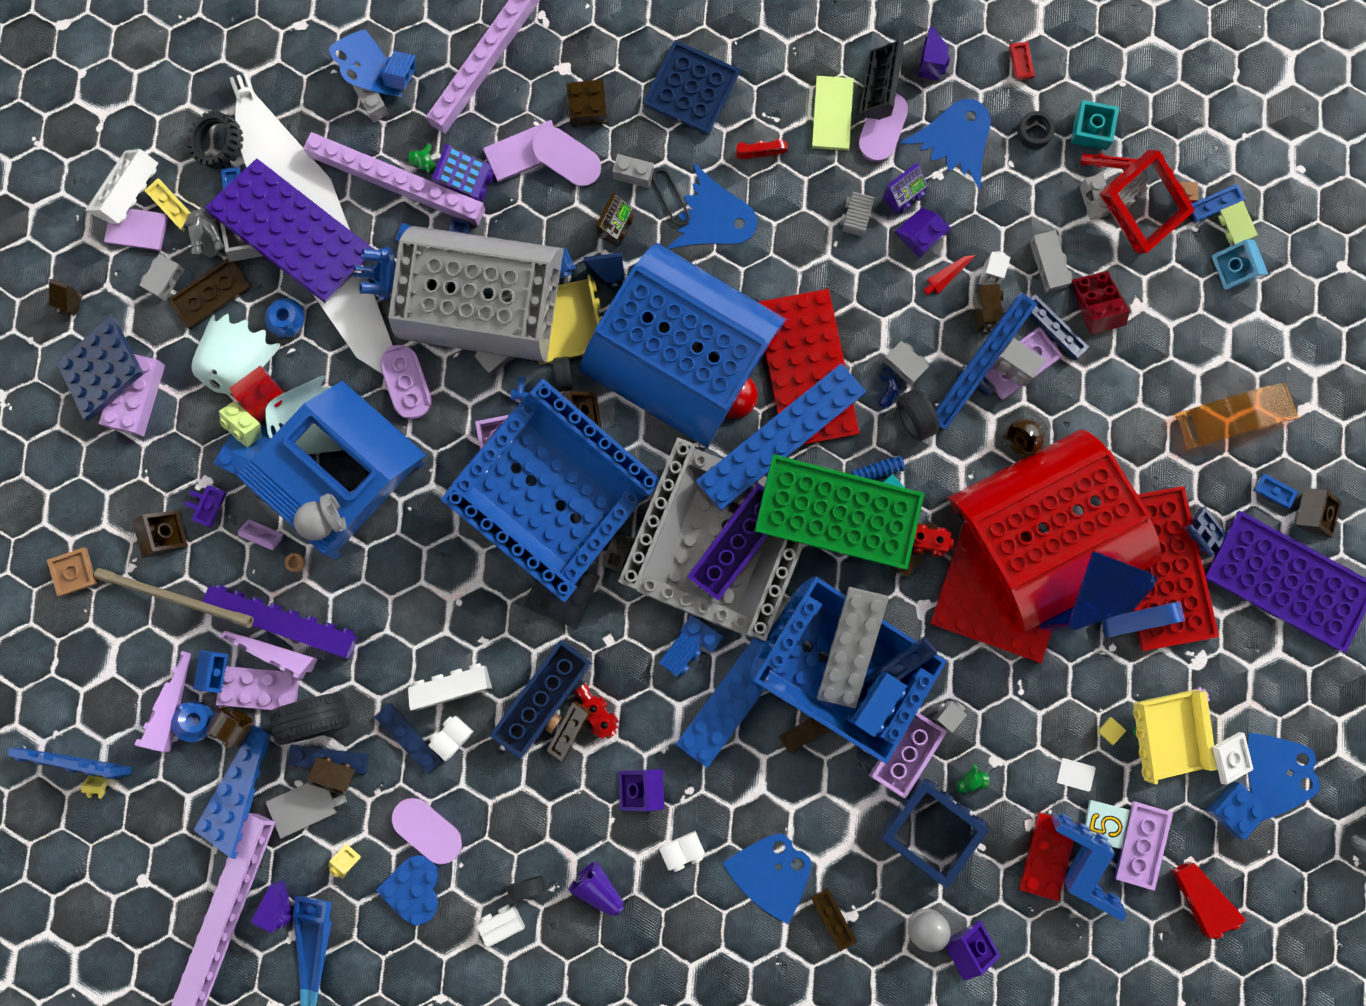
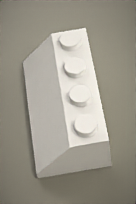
[85,149,158,224]
[408,663,492,710]

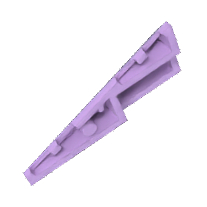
[220,630,318,679]
[135,651,191,752]

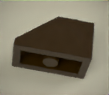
[49,279,83,316]

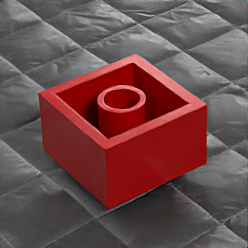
[229,365,284,423]

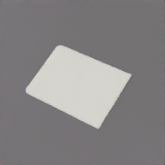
[1057,758,1096,791]

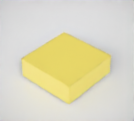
[1097,717,1126,745]

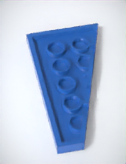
[194,725,271,859]
[8,747,132,779]

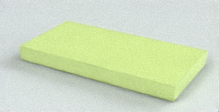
[812,76,854,151]

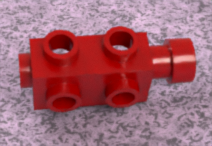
[912,524,954,557]
[573,683,619,739]

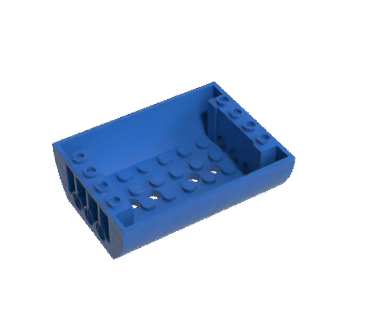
[750,577,947,764]

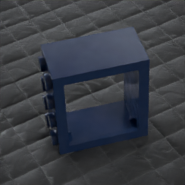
[877,778,990,889]

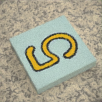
[1084,800,1130,849]

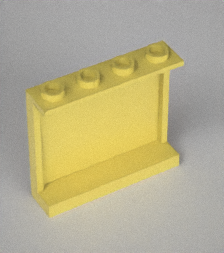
[538,275,603,365]
[1133,690,1217,784]

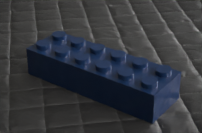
[489,639,593,759]

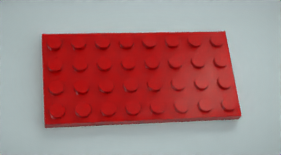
[758,289,860,446]
[1125,486,1219,651]

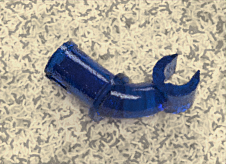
[878,367,899,409]

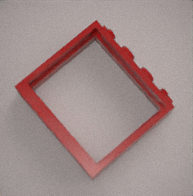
[1099,150,1195,254]

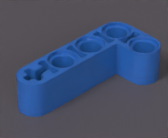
[1101,601,1185,638]

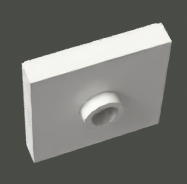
[1212,732,1253,785]

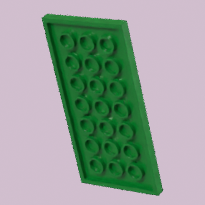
[754,454,924,570]

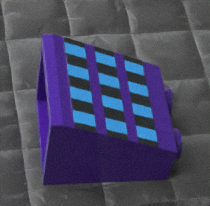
[432,144,494,202]

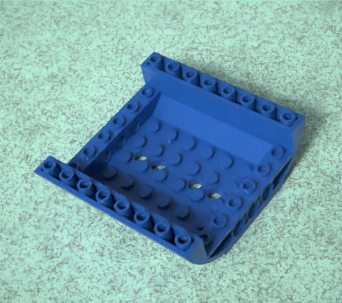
[579,243,787,448]
[440,378,660,602]

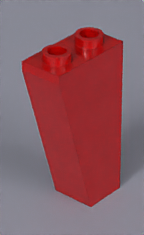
[1171,861,1246,940]

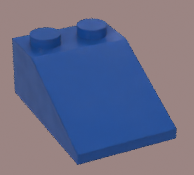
[213,423,276,475]

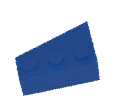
[846,671,907,737]

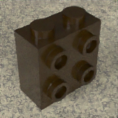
[973,284,1005,334]

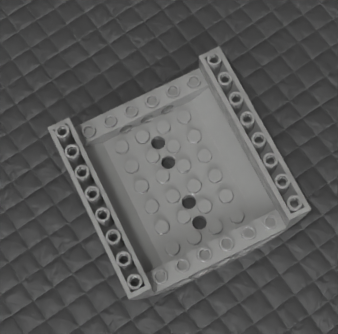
[618,437,804,641]

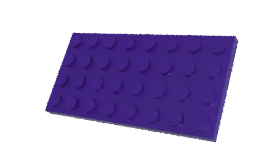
[205,158,375,303]
[1205,511,1366,653]

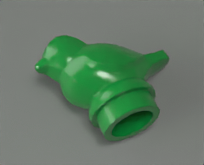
[409,144,436,174]
[956,764,989,794]

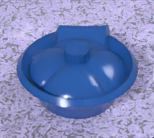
[265,298,305,338]
[171,700,214,742]

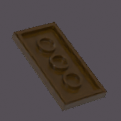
[167,258,252,330]

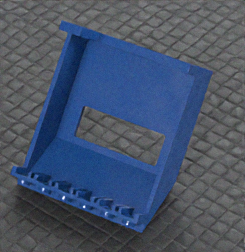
[236,381,426,560]

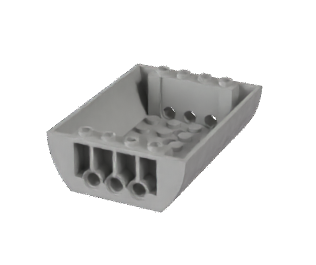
[389,226,564,363]

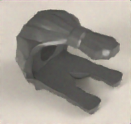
[182,208,225,258]

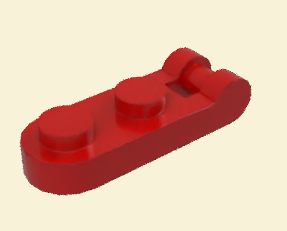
[736,139,788,160]

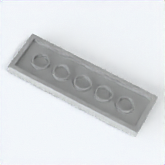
[817,587,889,708]

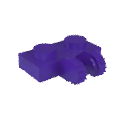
[184,485,227,528]

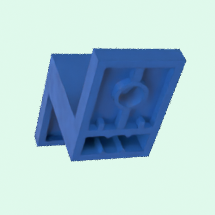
[1051,813,1127,921]

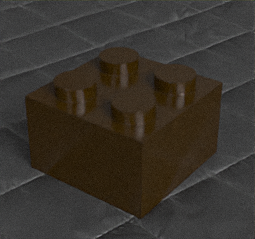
[566,79,608,127]

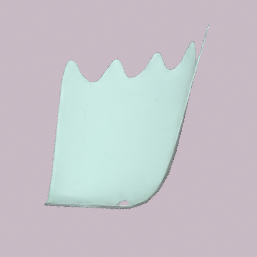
[192,314,280,394]
[266,376,344,454]

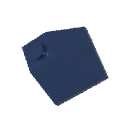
[584,252,625,289]

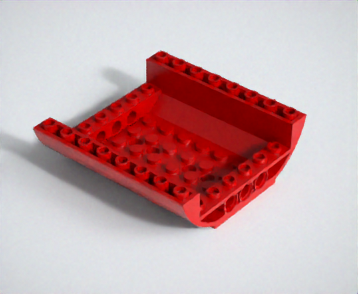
[946,429,1161,632]

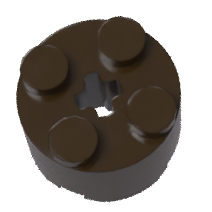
[206,705,255,748]

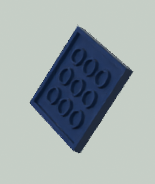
[643,40,741,135]
[56,316,144,421]

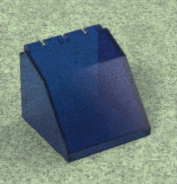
[1039,551,1157,631]

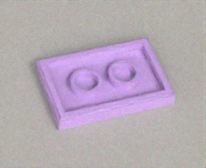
[104,209,168,251]

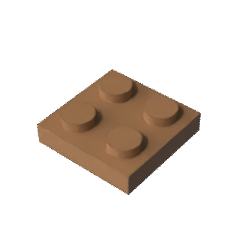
[47,547,97,597]

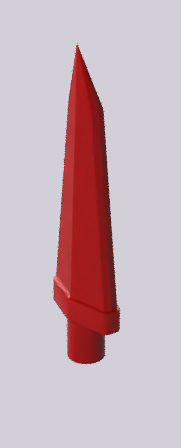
[923,255,976,295]

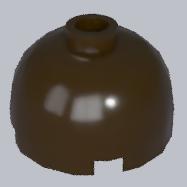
[1005,418,1044,457]

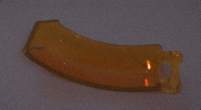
[1174,382,1299,450]

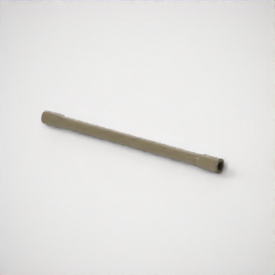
[94,568,254,628]

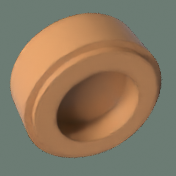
[285,553,306,573]
[545,714,563,734]

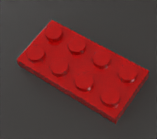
[1018,812,1078,901]

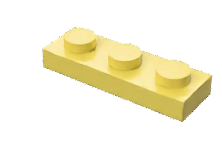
[144,178,191,232]

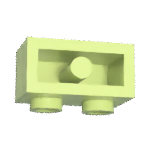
[1218,201,1258,245]
[219,401,262,447]

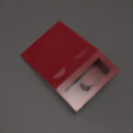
[1072,271,1130,335]

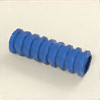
[851,455,905,480]

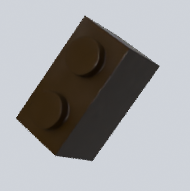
[308,756,355,796]

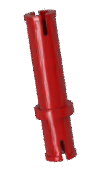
[1081,153,1137,169]

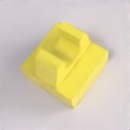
[81,775,109,799]

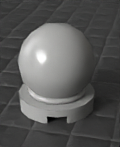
[293,493,346,541]
[907,908,951,952]

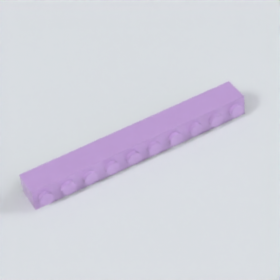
[427,0,540,134]
[303,132,485,227]
[171,813,276,1006]

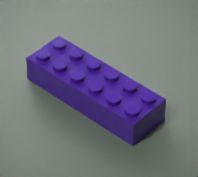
[686,483,768,601]

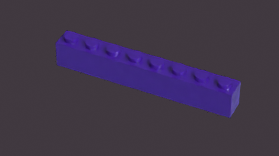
[202,584,358,659]

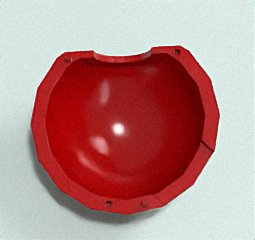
[725,377,758,419]

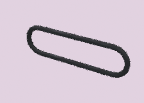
[652,169,690,226]

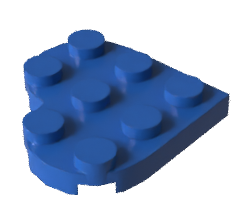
[376,855,439,926]

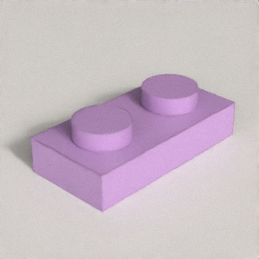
[238,519,283,550]

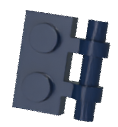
[1185,507,1227,557]

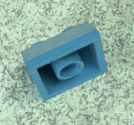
[1211,239,1268,290]

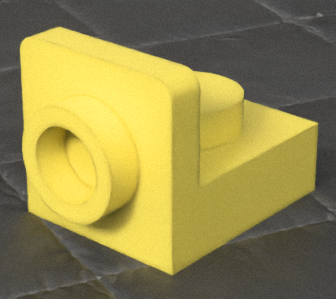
[328,844,361,879]

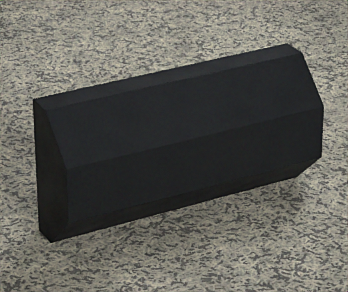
[859,40,904,120]

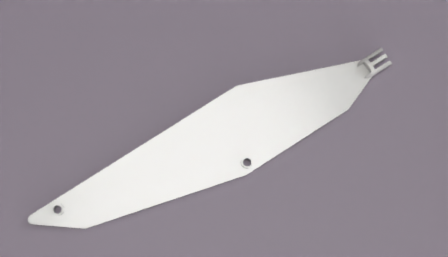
[230,73,393,374]

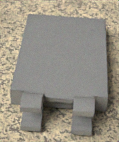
[266,783,347,839]

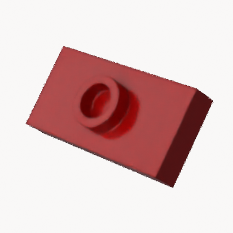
[1009,41,1035,81]

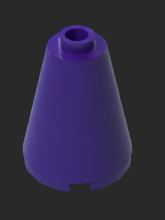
[569,861,623,916]

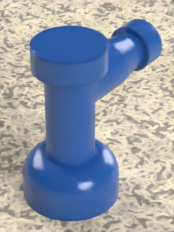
[511,376,528,401]

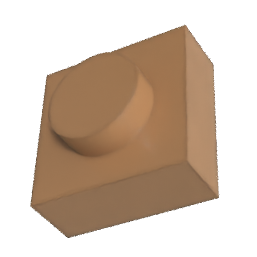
[1179,182,1198,203]

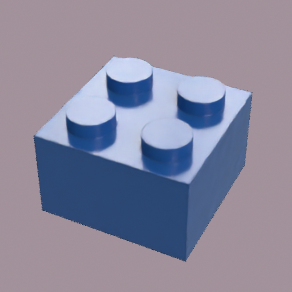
[1206,782,1270,840]

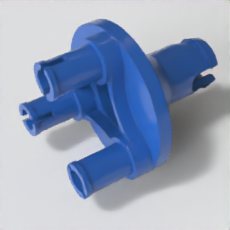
[353,247,396,301]

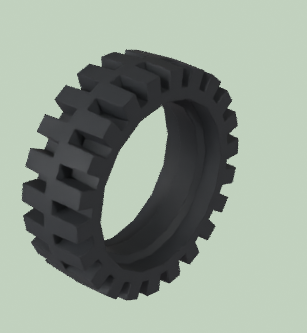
[187,111,244,169]

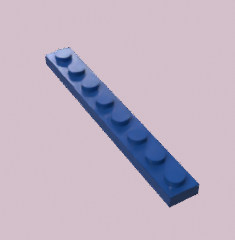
[935,292,1038,430]

